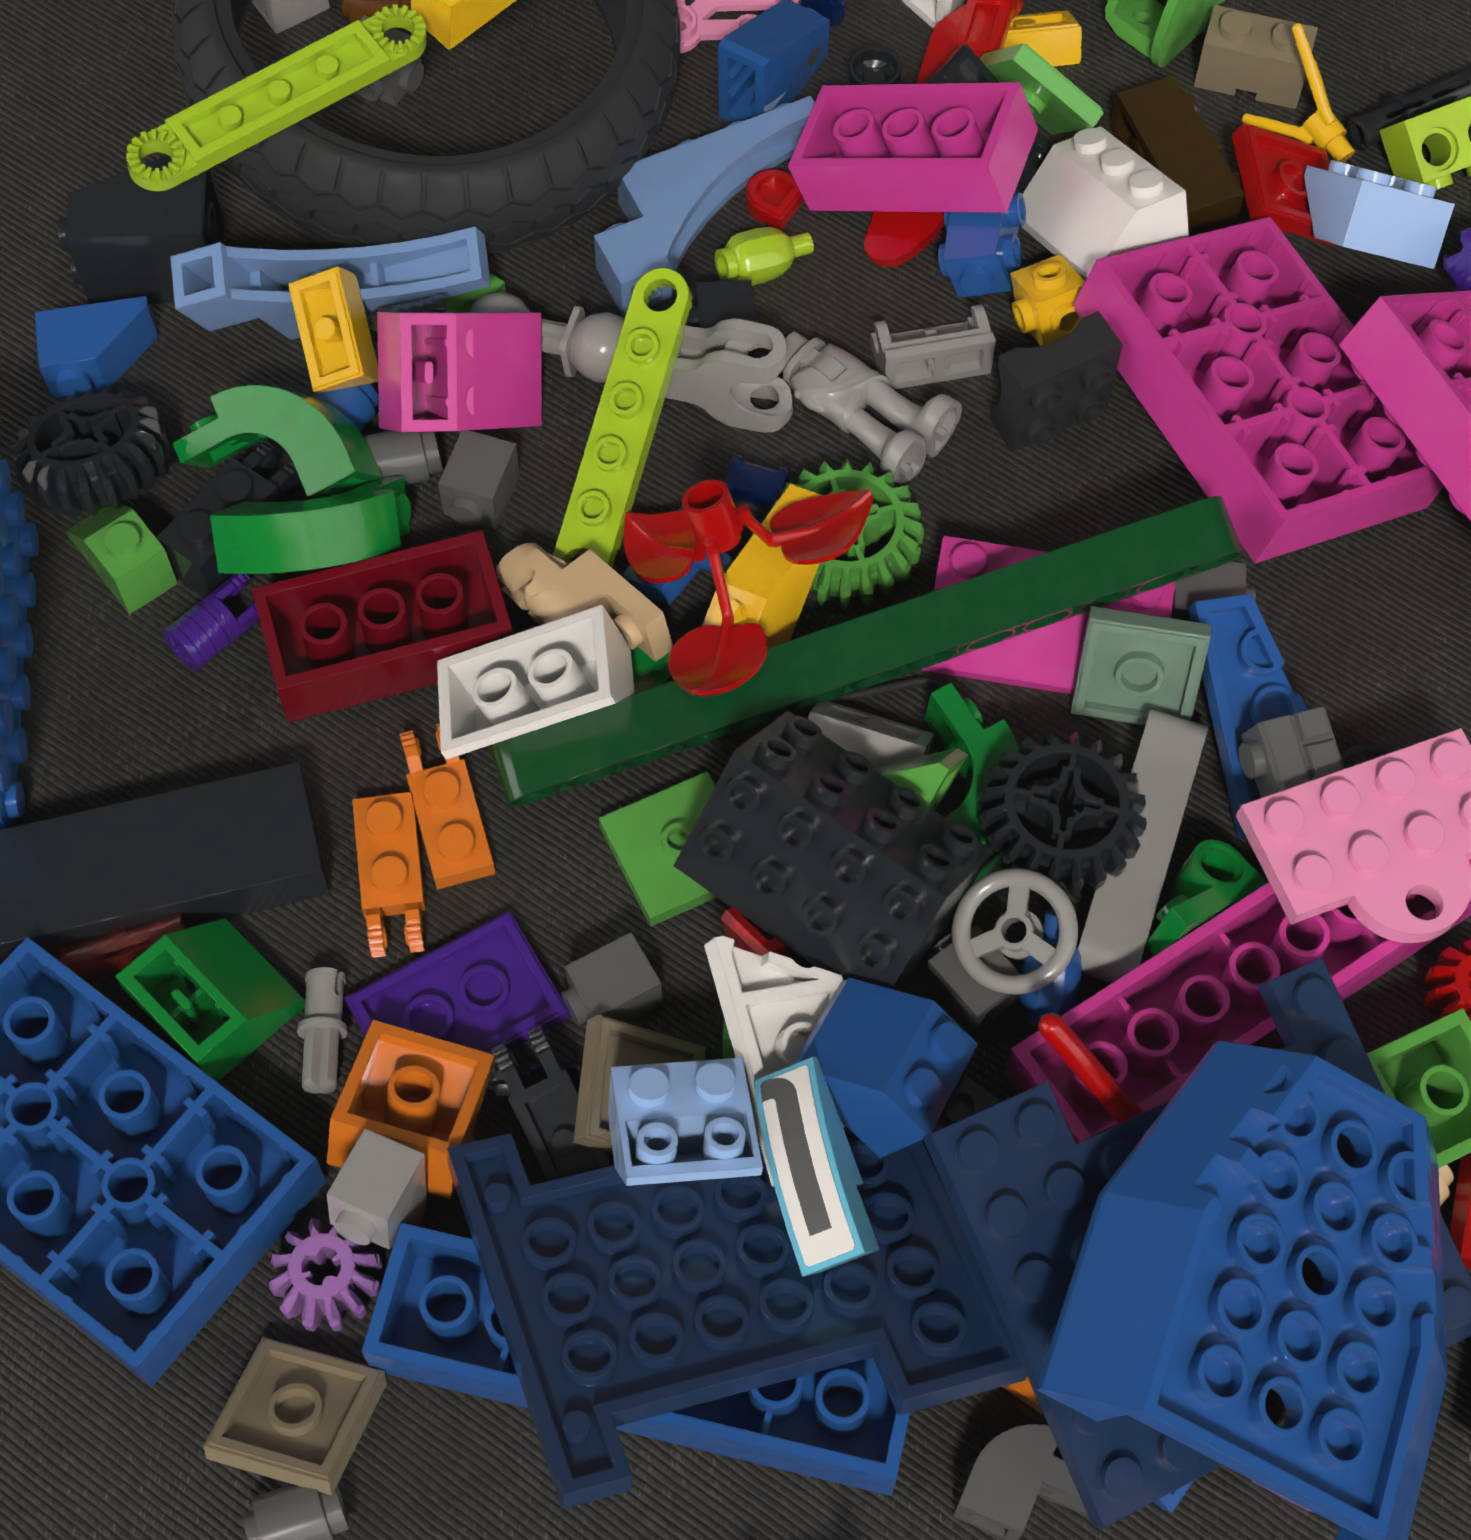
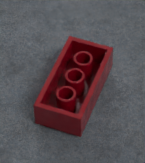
[252,530,513,723]

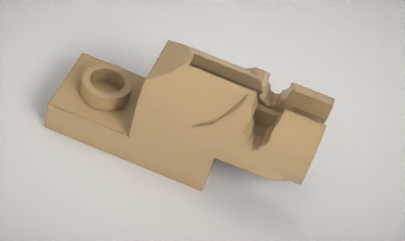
[496,543,673,662]

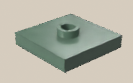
[1071,606,1211,725]

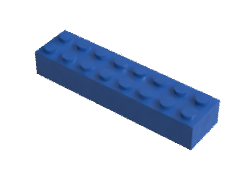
[362,1222,910,1496]

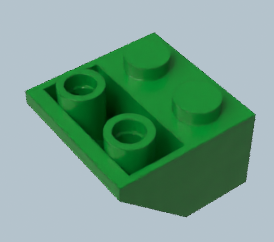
[115,918,305,1082]

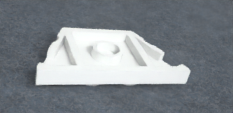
[704,936,845,1187]

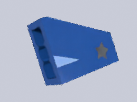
[718,0,830,123]

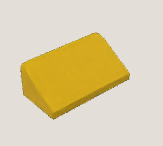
[1003,10,1082,67]
[288,266,378,393]

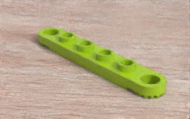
[126,4,426,191]
[553,268,693,568]

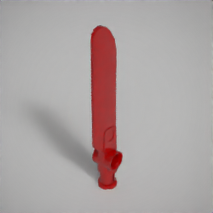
[864,0,1023,267]

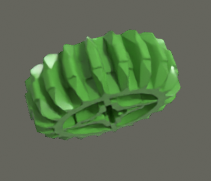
[772,458,924,610]

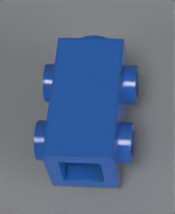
[938,192,1026,298]

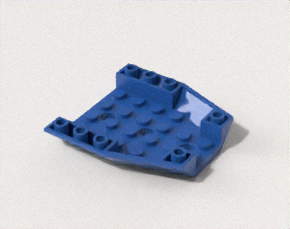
[1036,1041,1447,1540]

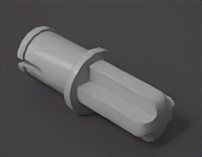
[297,967,348,1094]

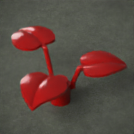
[624,479,873,696]

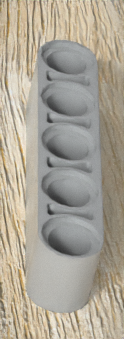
[1078,709,1209,984]

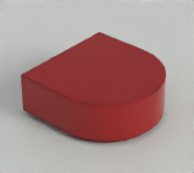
[746,169,805,231]

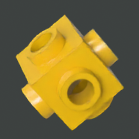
[1010,254,1085,346]

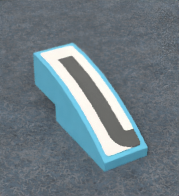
[754,1057,880,1277]

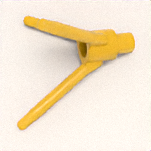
[1242,23,1355,163]

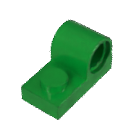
[1145,839,1267,955]

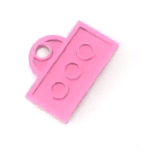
[1235,728,1471,943]

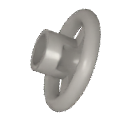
[952,868,1078,995]

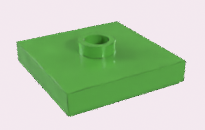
[980,43,1104,135]
[599,771,717,927]

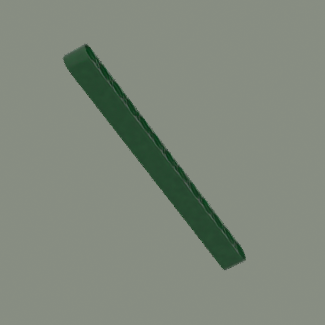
[490,496,1243,807]

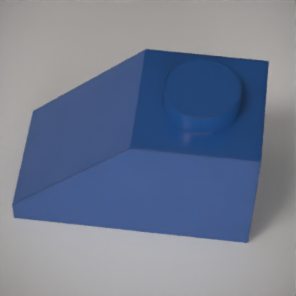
[34,296,158,399]

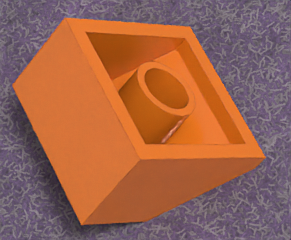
[327,1020,494,1200]

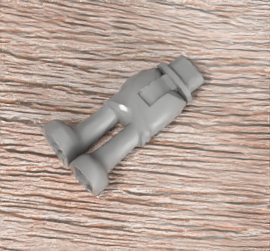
[781,331,962,484]

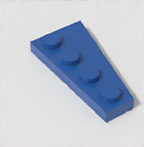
[1188,594,1308,839]

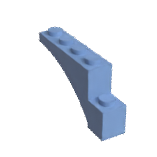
[594,96,815,317]
[170,226,491,340]

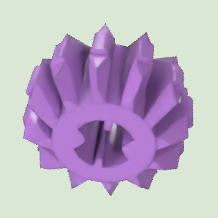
[269,1218,382,1332]

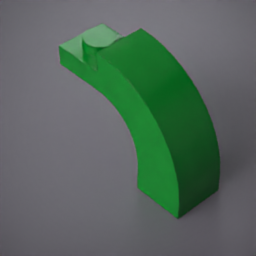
[173,385,382,499]
[210,476,411,574]
[924,683,1024,884]

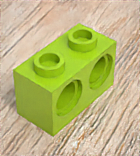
[1379,96,1471,190]

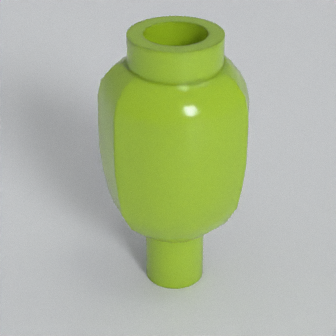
[715,227,814,286]

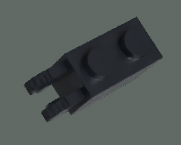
[156,441,302,597]

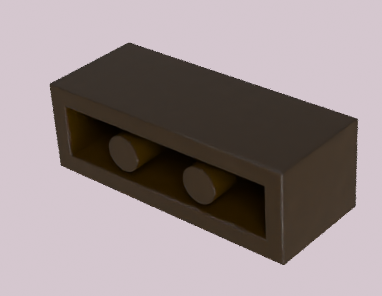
[1110,75,1245,237]

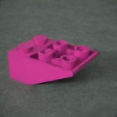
[377,312,542,432]

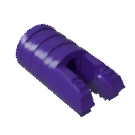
[162,574,260,671]

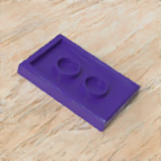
[344,911,570,1059]

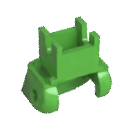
[1105,0,1226,68]

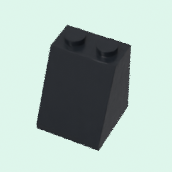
[58,155,224,304]

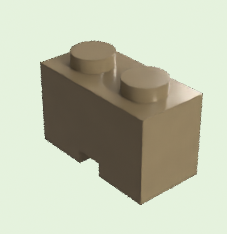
[1194,5,1318,109]

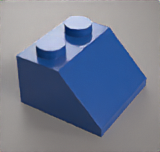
[792,978,978,1158]

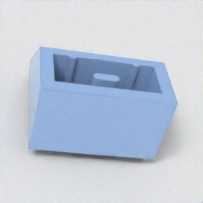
[1304,160,1455,269]
[608,1058,763,1186]

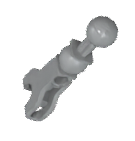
[467,292,793,433]

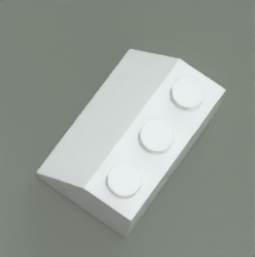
[1021,126,1189,281]
[437,605,635,759]

